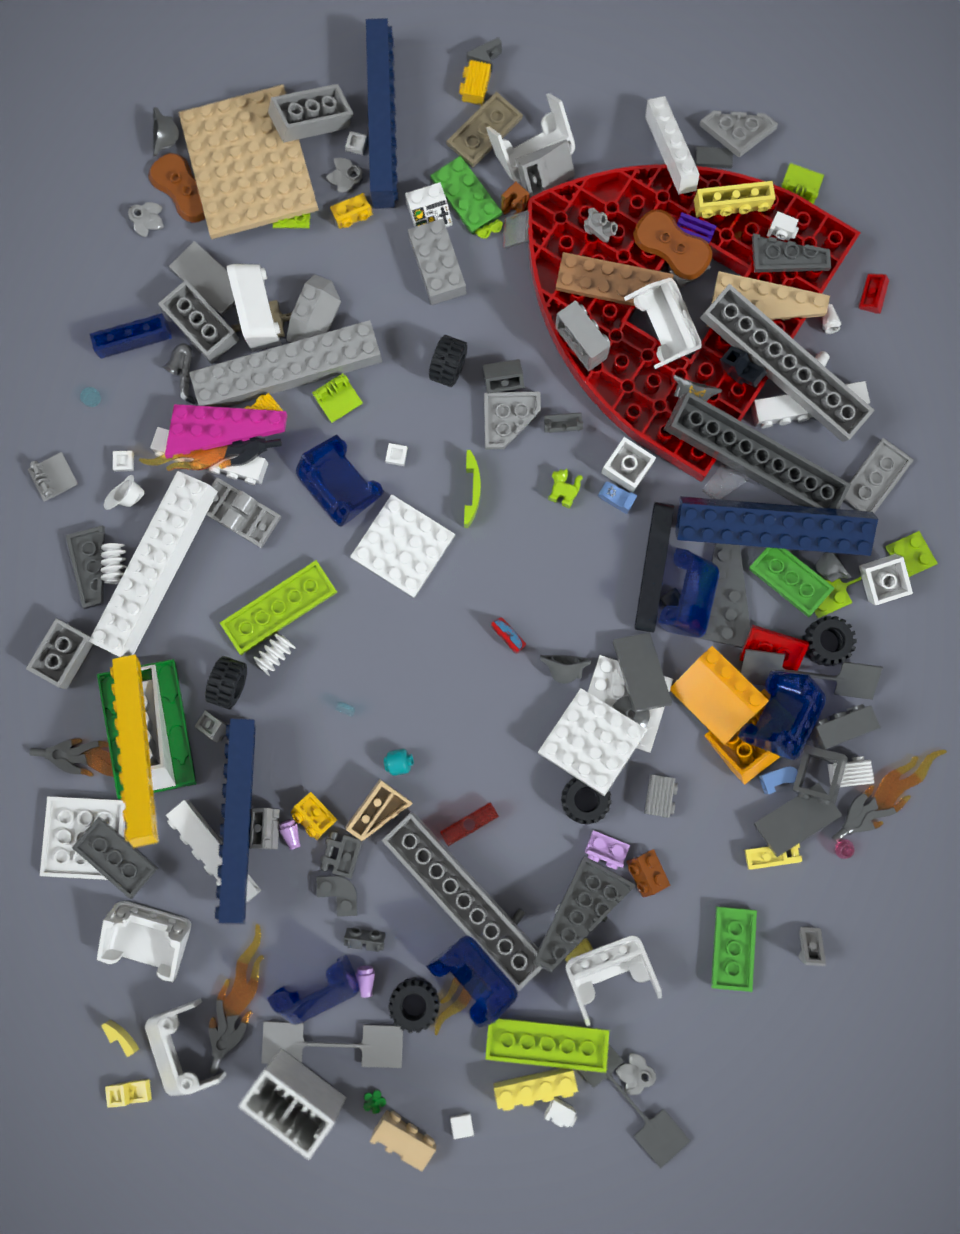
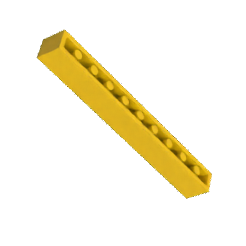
[110,654,159,848]

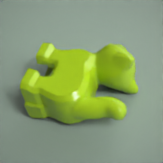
[548,468,583,509]

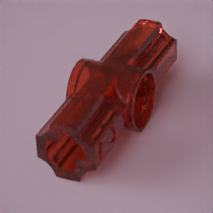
[440,802,499,847]

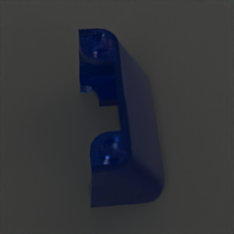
[296,434,384,527]
[659,548,720,638]
[738,671,826,760]
[426,936,518,1028]
[267,954,360,1025]

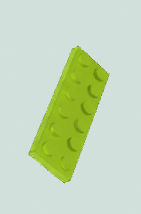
[220,560,338,655]
[485,1017,609,1073]

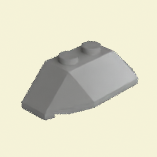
[286,275,341,343]

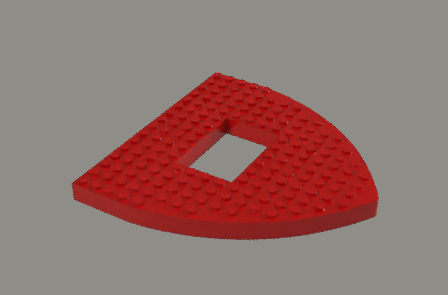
[527,164,861,482]

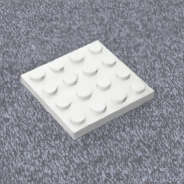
[350,494,455,598]
[588,655,673,753]
[538,688,647,796]
[40,796,125,880]

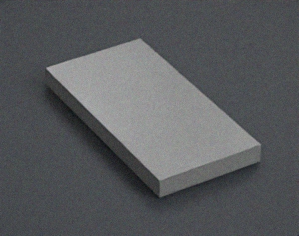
[169,241,235,316]
[843,438,913,513]

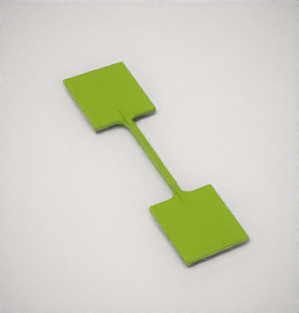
[814,531,938,619]

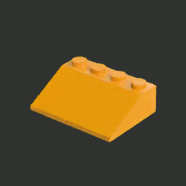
[670,646,769,745]
[704,689,805,785]

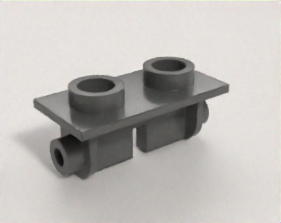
[544,412,583,433]
[344,927,386,952]

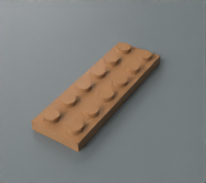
[555,252,674,306]

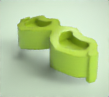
[475,219,503,239]

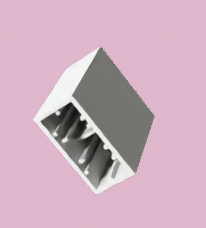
[239,1049,346,1159]

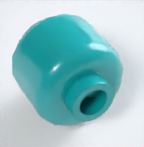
[384,749,414,776]

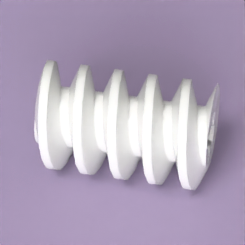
[101,543,126,584]
[253,634,296,676]

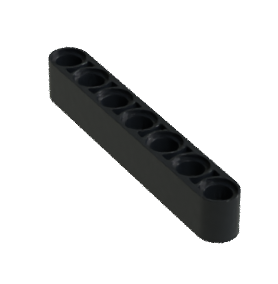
[635,502,674,633]

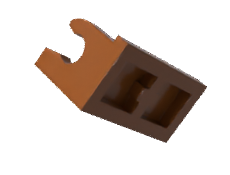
[501,181,529,220]

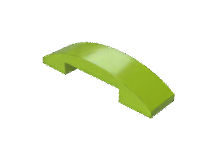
[464,450,481,528]

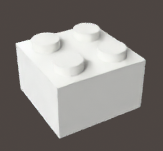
[601,437,656,493]
[859,554,913,606]

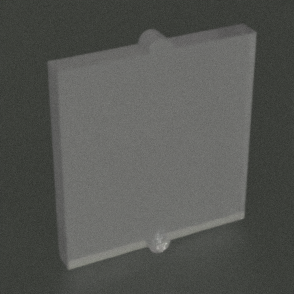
[503,211,529,249]

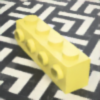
[694,181,775,218]
[494,1068,578,1111]

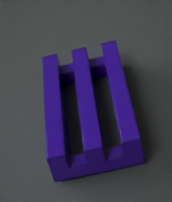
[677,213,716,244]

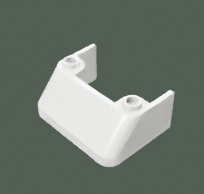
[486,93,575,183]
[227,264,281,351]
[624,278,701,369]
[566,936,662,1026]
[145,998,226,1096]

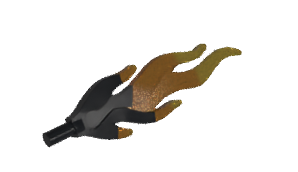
[139,437,282,471]

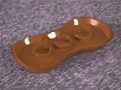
[148,153,206,223]
[634,209,712,280]

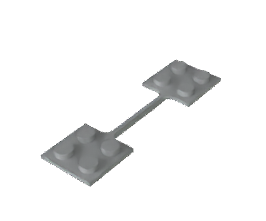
[262,1021,403,1068]

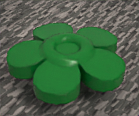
[363,1090,386,1114]

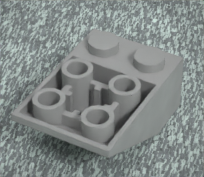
[516,139,575,199]

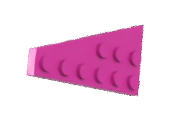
[165,404,287,459]

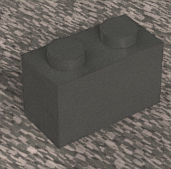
[483,359,524,394]

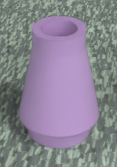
[279,819,301,850]
[355,966,375,998]

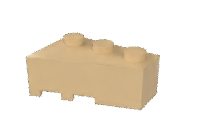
[346,779,413,841]
[370,1110,437,1171]

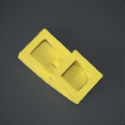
[101,1020,139,1057]
[105,1079,152,1108]

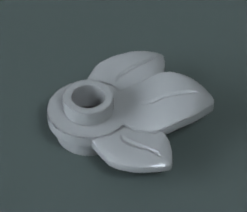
[326,158,363,192]
[128,202,164,237]
[616,1053,656,1095]

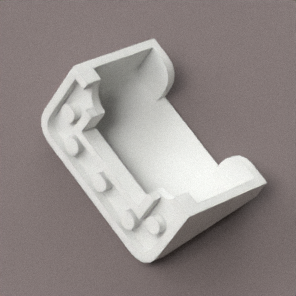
[97,901,191,982]

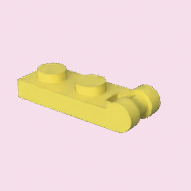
[745,844,803,870]

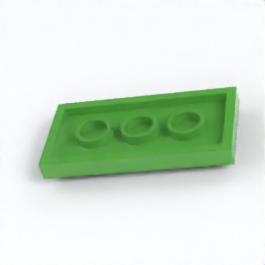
[431,156,502,235]
[749,547,834,618]
[711,906,757,992]

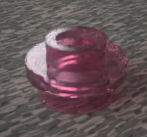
[834,839,855,859]

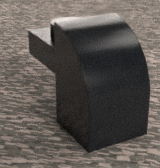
[720,346,767,387]

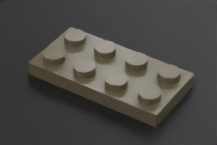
[447,92,523,168]

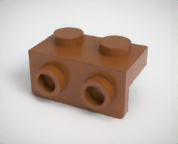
[626,849,671,898]

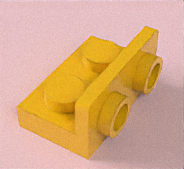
[330,193,373,229]
[291,792,337,840]

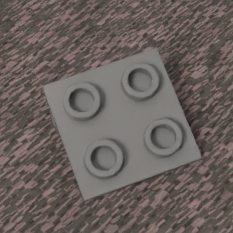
[28,452,78,502]

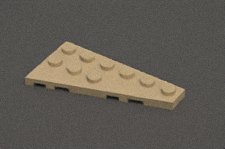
[706,271,830,327]

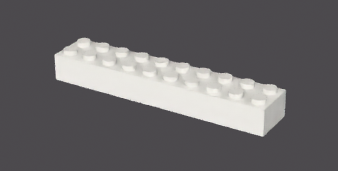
[89,471,218,657]

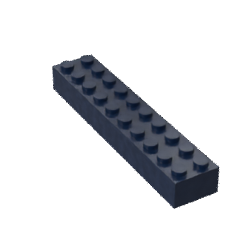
[366,18,398,209]
[675,496,878,556]
[215,719,256,924]

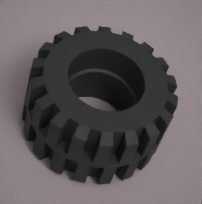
[429,335,467,387]
[802,616,857,666]
[205,656,247,709]
[561,777,612,824]
[388,978,440,1033]

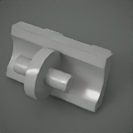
[584,208,618,242]

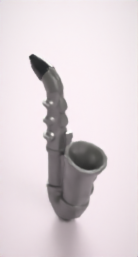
[163,343,196,404]

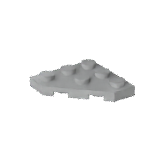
[700,111,778,157]
[484,392,541,449]

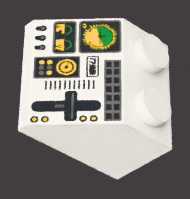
[405,183,452,227]

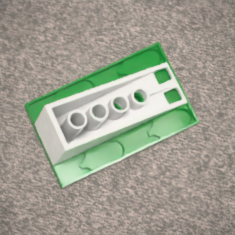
[97,659,197,800]

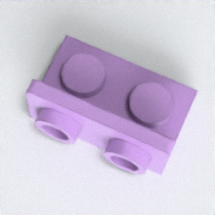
[585,830,630,870]

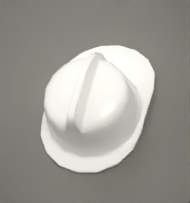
[104,475,144,510]

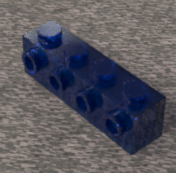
[90,313,172,359]

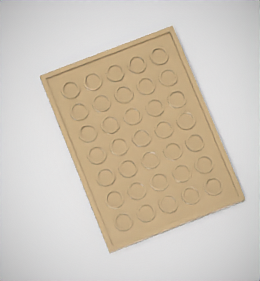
[179,85,319,239]

